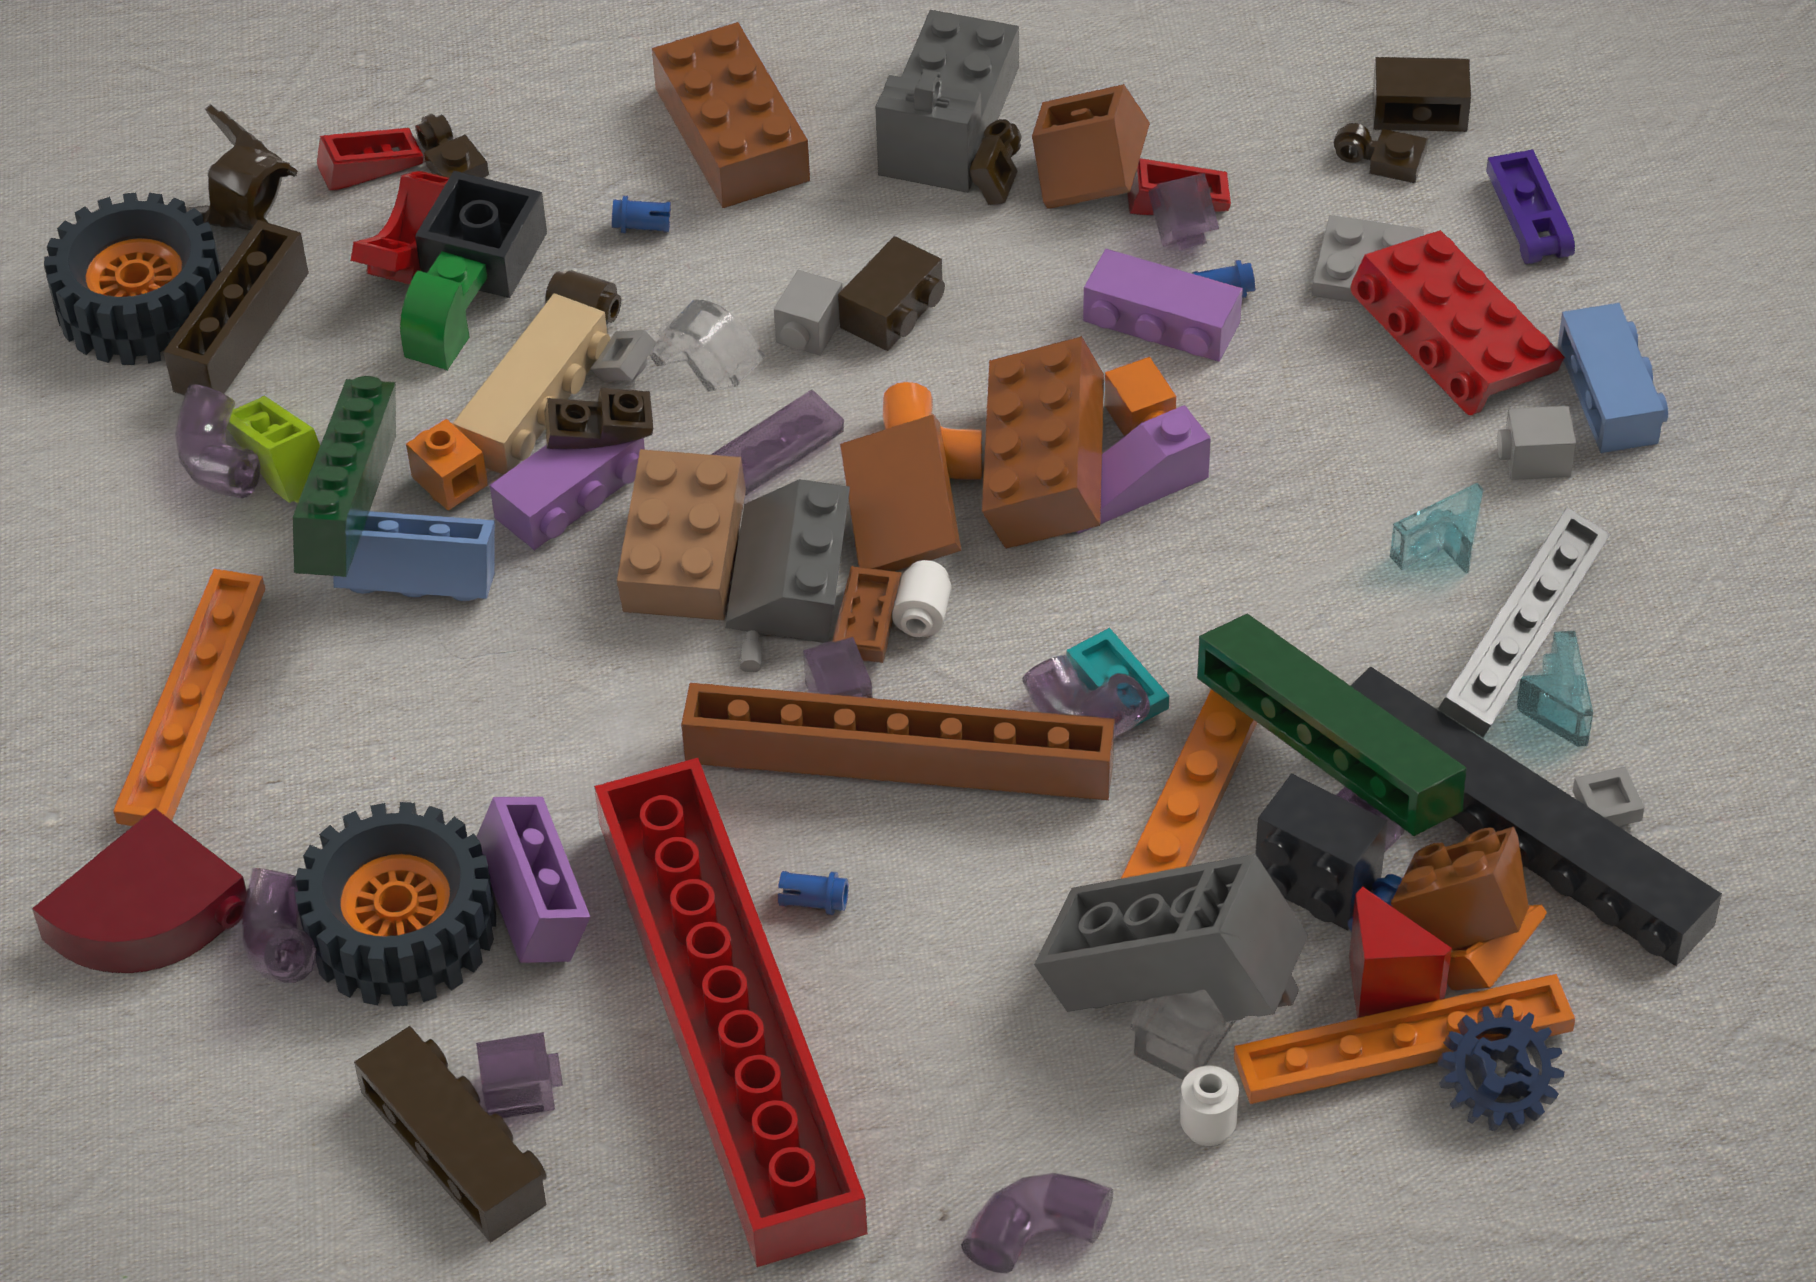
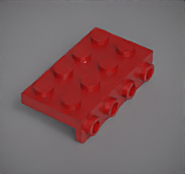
[1350,230,1565,415]

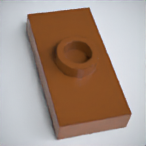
[831,566,902,663]

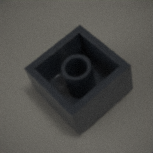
[415,171,547,298]
[1255,773,1388,931]

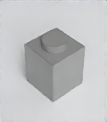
[774,270,843,356]
[1497,406,1576,480]

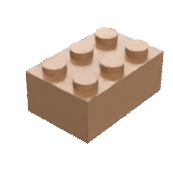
[617,449,746,620]

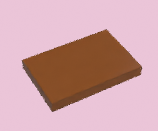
[840,414,961,572]

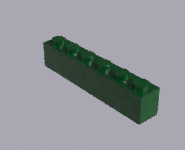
[293,376,396,577]
[1197,613,1467,836]

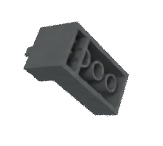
[875,10,1019,193]
[1034,854,1308,1022]

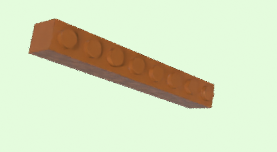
[681,683,1115,800]

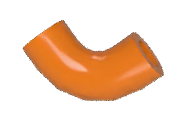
[882,382,982,480]

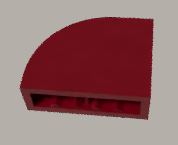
[32,808,251,973]

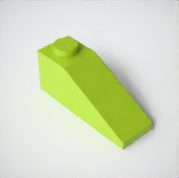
[221,395,320,503]

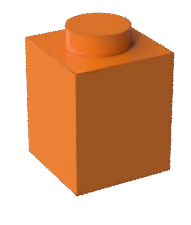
[1104,357,1177,437]

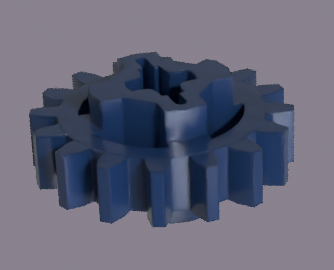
[1437,1005,1565,1131]

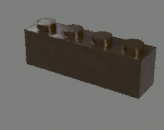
[163,220,309,405]
[354,1026,547,1243]

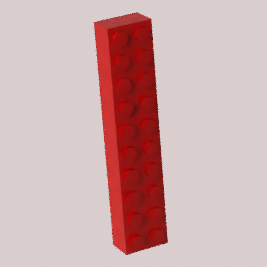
[594,758,868,1267]

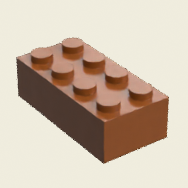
[652,22,810,208]
[982,336,1104,549]

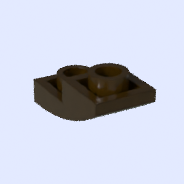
[544,388,654,449]

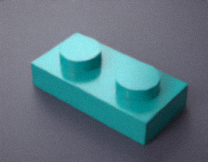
[1066,627,1170,732]

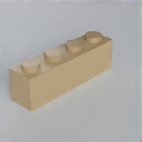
[452,293,610,475]

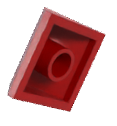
[1349,887,1452,1018]

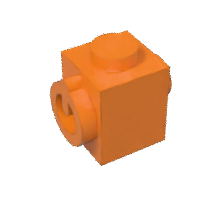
[406,419,488,511]

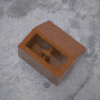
[1032,84,1150,209]
[1391,827,1529,951]

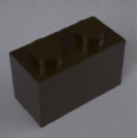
[1372,57,1471,132]
[838,236,945,351]

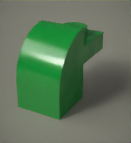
[400,251,487,371]

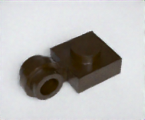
[415,114,489,178]
[970,119,1022,205]
[1334,123,1428,183]

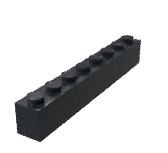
[1350,666,1722,967]

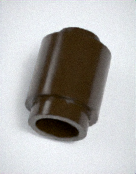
[545,270,621,325]

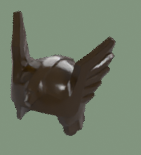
[186,104,298,230]

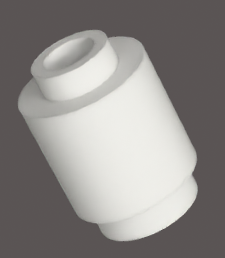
[892,560,951,637]
[1180,1066,1239,1146]

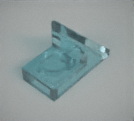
[1390,483,1483,574]
[1516,630,1593,747]

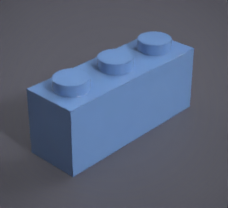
[1557,303,1668,453]
[333,511,495,601]

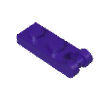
[1486,149,1575,264]

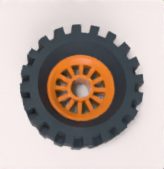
[44,192,221,365]
[295,802,496,1007]

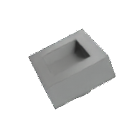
[591,330,657,382]
[1572,767,1645,826]

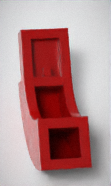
[350,171,449,285]

